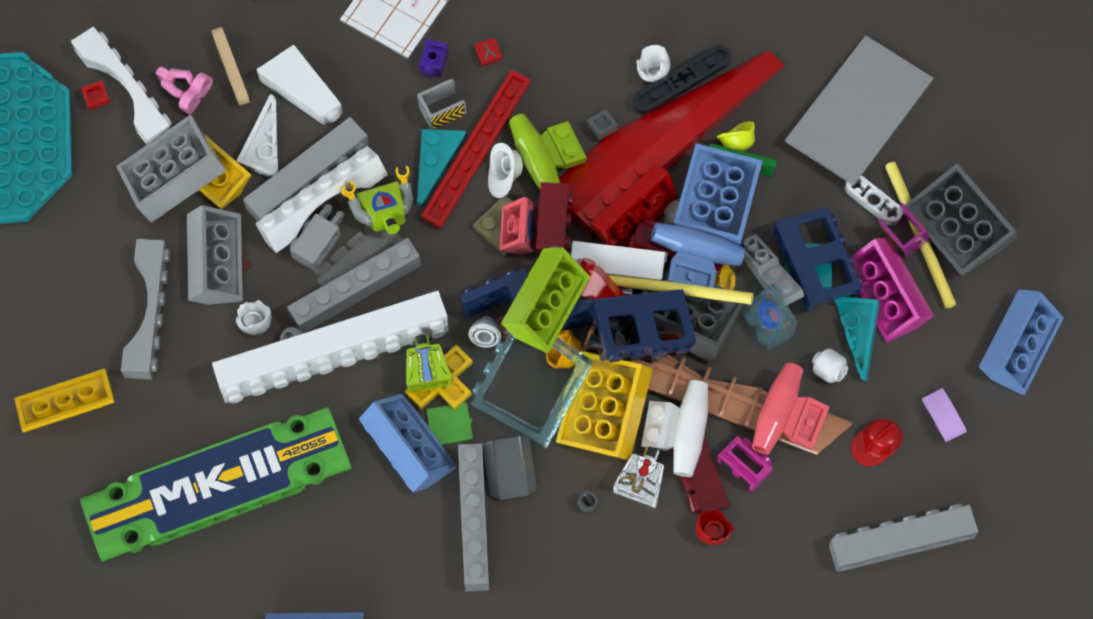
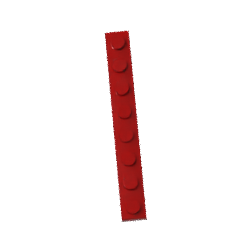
[421,70,531,229]

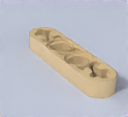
[211,27,250,107]

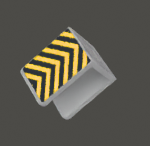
[417,79,467,129]

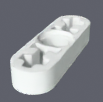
[845,176,903,226]

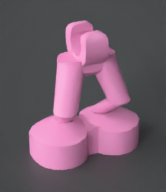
[156,67,213,115]

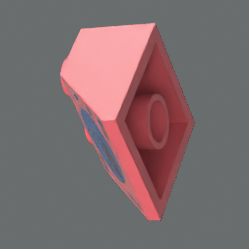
[499,197,538,256]

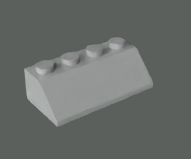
[187,205,243,305]

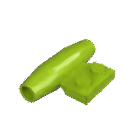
[509,114,587,189]

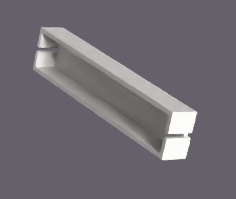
[212,291,449,403]

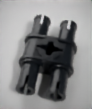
[588,316,664,362]

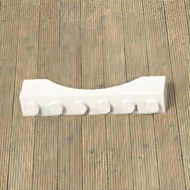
[71,26,172,145]
[255,146,388,253]

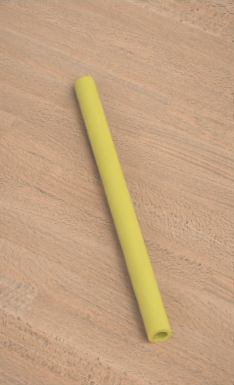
[885,162,956,309]
[606,273,754,305]

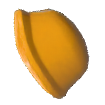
[546,329,582,368]

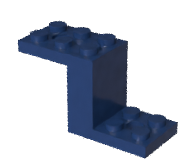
[460,268,593,349]

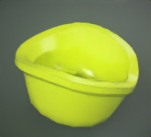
[717,121,755,151]

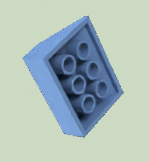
[673,144,763,246]

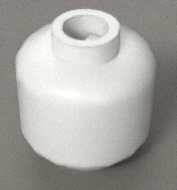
[812,349,848,383]

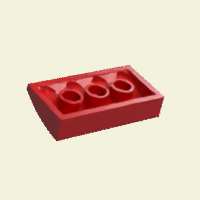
[590,164,679,247]

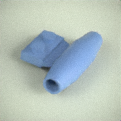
[651,223,745,288]

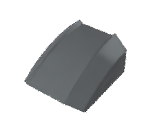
[482,436,537,500]

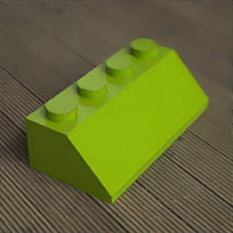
[501,248,590,353]

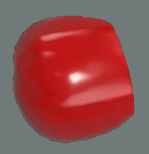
[695,509,735,546]

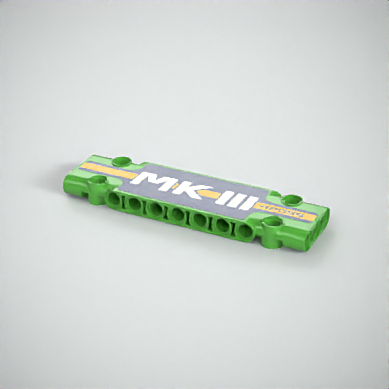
[80,407,352,562]

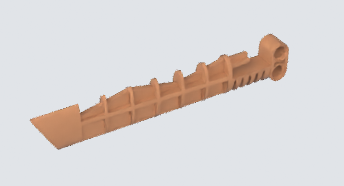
[582,327,852,455]

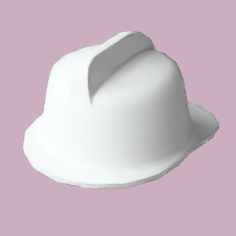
[488,143,523,198]

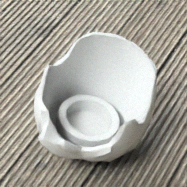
[637,45,670,82]
[236,300,271,336]

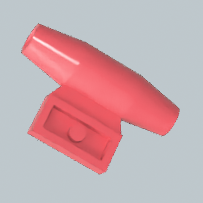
[752,363,829,454]

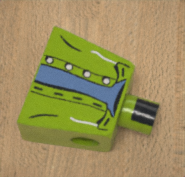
[406,334,452,393]

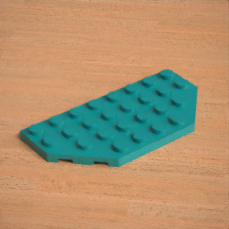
[0,52,73,224]

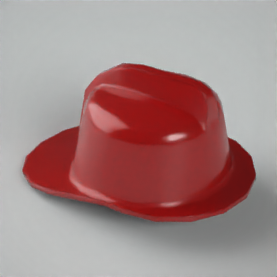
[851,419,903,467]

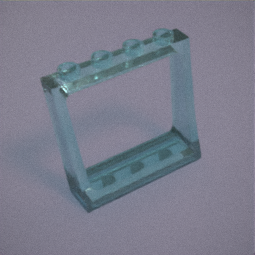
[471,329,592,448]

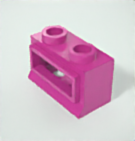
[717,436,773,493]

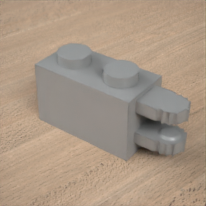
[290,204,345,272]

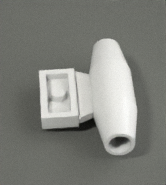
[641,380,708,477]

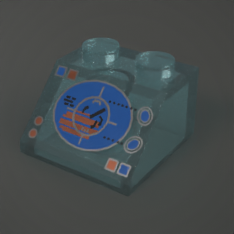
[744,284,797,351]

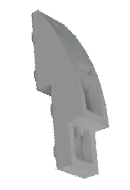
[740,234,804,307]

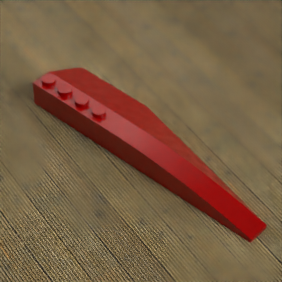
[559,50,785,240]

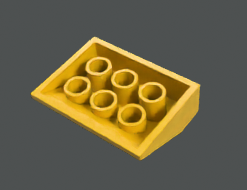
[556,351,653,460]

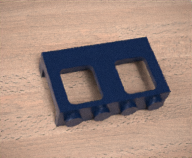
[773,207,862,313]
[588,289,696,362]

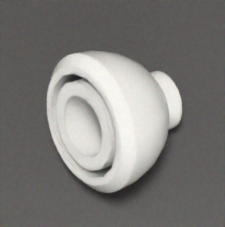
[468,316,501,348]

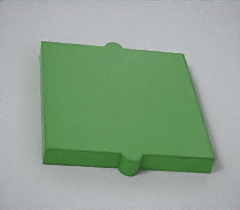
[426,402,473,445]

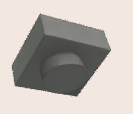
[587,109,618,140]

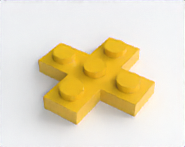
[405,345,473,410]

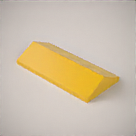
[184,118,251,209]
[14,368,115,433]

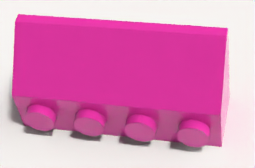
[852,238,934,342]

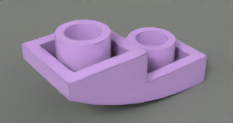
[922,388,967,442]

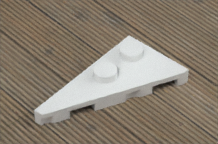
[236,94,278,178]

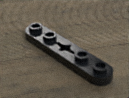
[634,45,731,114]

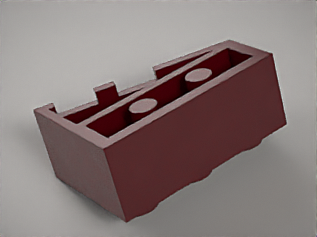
[536,182,573,261]

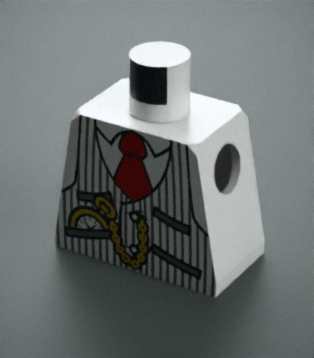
[613,447,664,508]

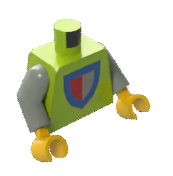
[341,165,413,234]

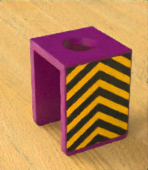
[878,202,930,258]

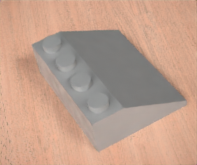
[116,114,226,223]

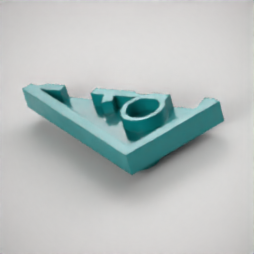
[417,129,466,206]
[834,297,880,381]

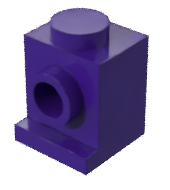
[419,39,448,77]

